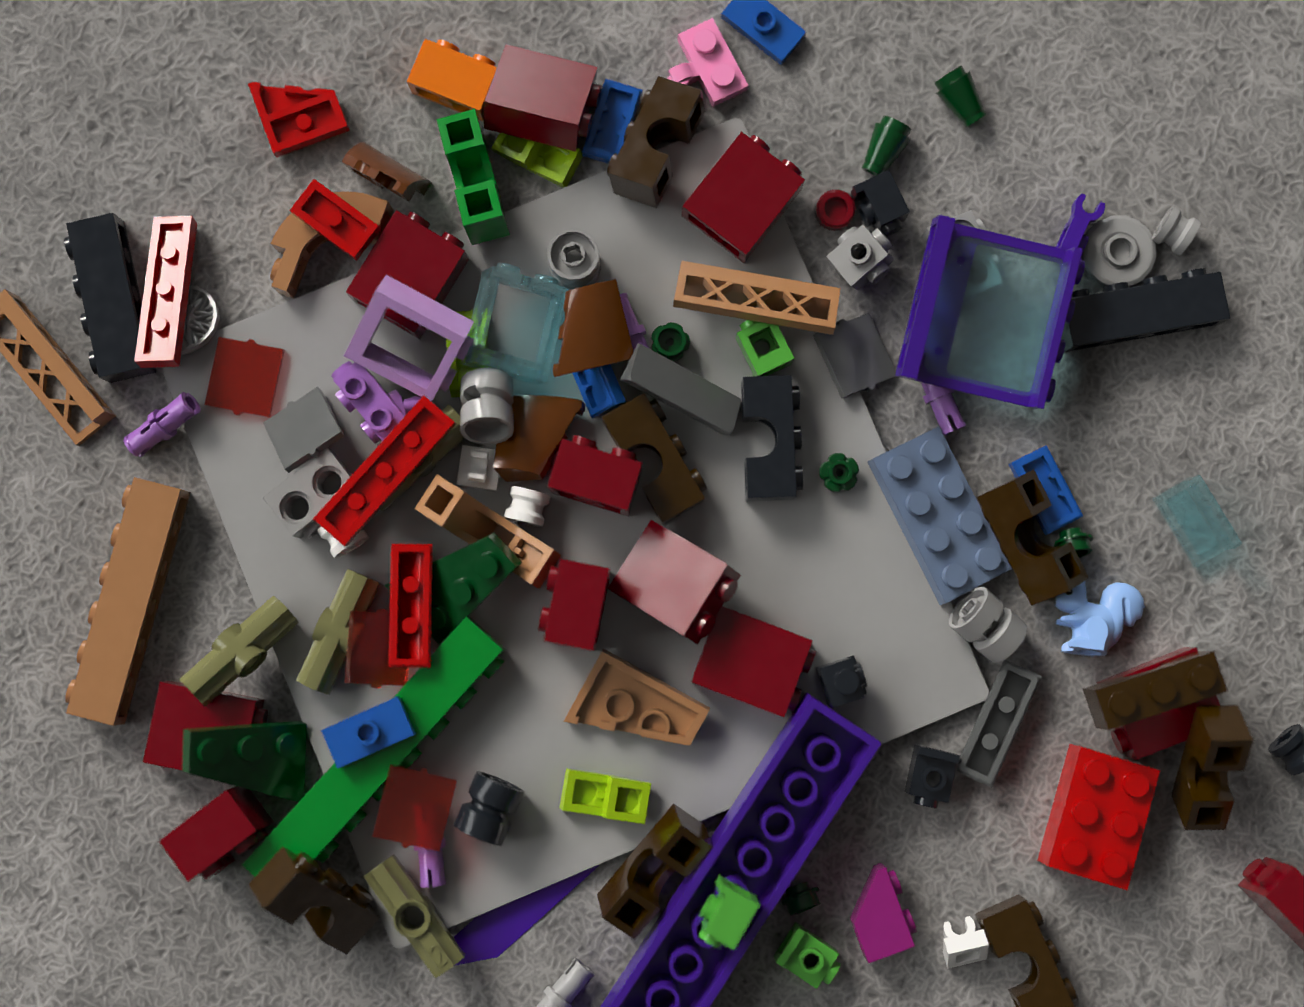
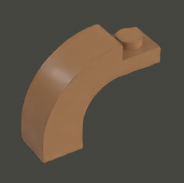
[270,192,394,299]
[414,475,561,589]

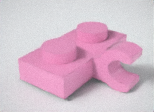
[667,18,749,107]

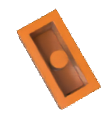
[407,39,497,122]

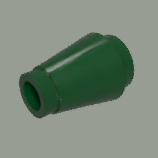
[934,65,986,127]
[862,116,912,176]

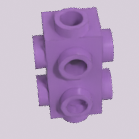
[331,361,422,444]

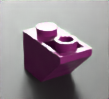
[850,863,917,964]

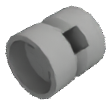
[547,228,601,290]
[460,368,514,444]
[949,587,1027,663]

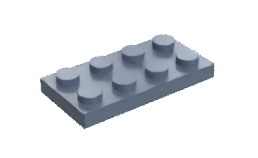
[867,426,1012,605]

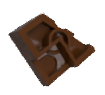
[341,142,432,202]
[552,279,634,377]
[493,395,586,482]

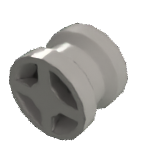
[1152,206,1201,256]

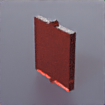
[204,337,285,418]
[344,609,409,689]
[372,764,457,851]

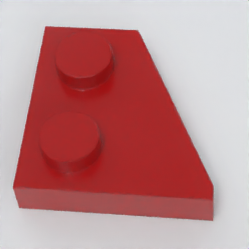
[248,82,350,158]

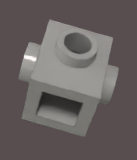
[826,225,895,291]

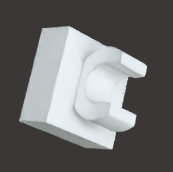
[456,445,500,492]
[943,916,989,969]

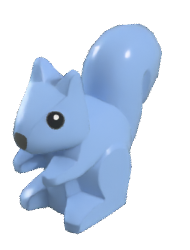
[1054,581,1145,657]

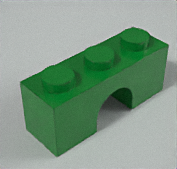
[436,109,510,245]

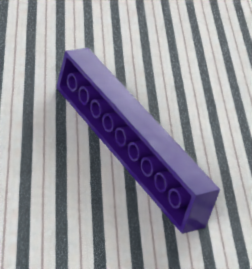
[600,692,882,1007]

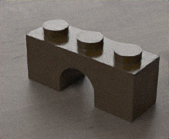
[607,76,705,208]
[602,393,707,525]
[977,469,1089,606]
[1083,651,1228,730]
[1171,705,1254,830]
[597,803,713,940]
[248,847,380,955]
[975,894,1078,1007]

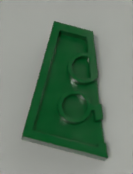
[384,533,522,644]
[182,721,307,802]

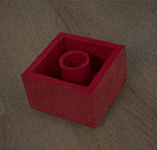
[547,435,642,517]
[538,558,611,651]
[158,786,274,882]

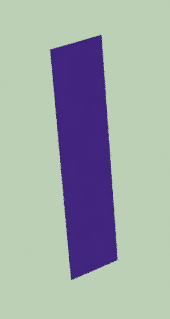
[453,865,599,966]

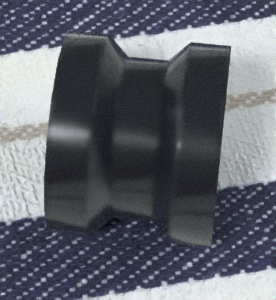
[1268,724,1304,776]

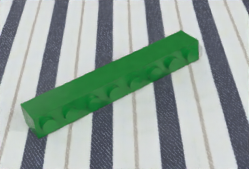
[242,617,506,877]

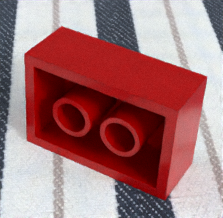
[1037,744,1160,891]

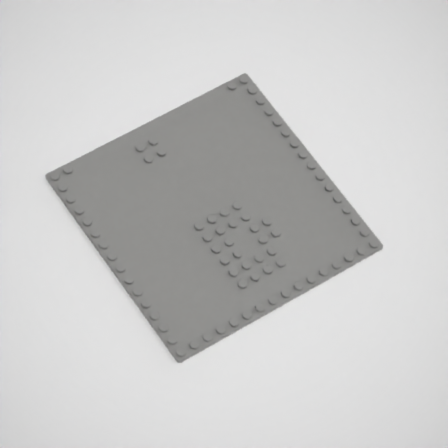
[161,118,989,949]

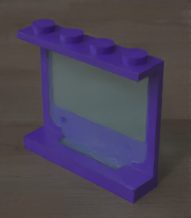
[895,215,1085,409]

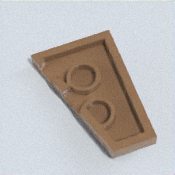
[563,649,710,746]

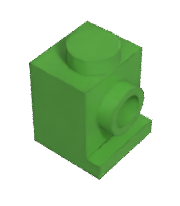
[735,320,795,376]
[699,875,759,950]
[773,922,840,989]

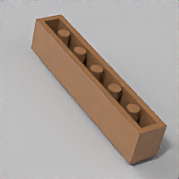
[65,477,191,726]

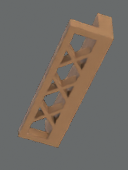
[673,260,841,335]
[0,289,116,446]

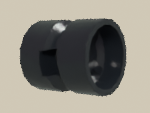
[453,771,525,846]

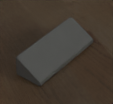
[620,343,742,435]
[956,660,1042,788]

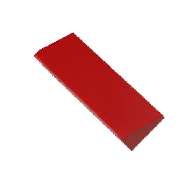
[388,544,433,669]

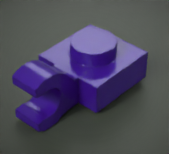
[1056,193,1105,253]

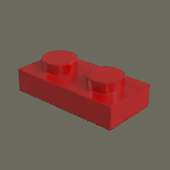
[289,179,381,261]

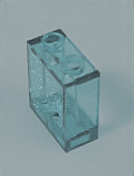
[460,263,569,385]

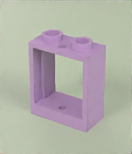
[344,275,474,402]

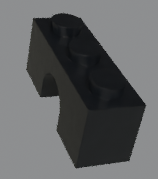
[741,375,803,502]

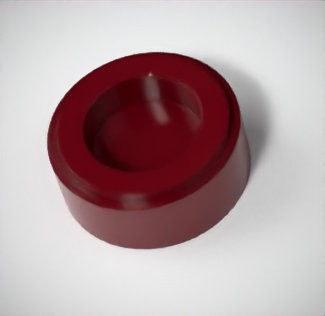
[815,190,855,231]

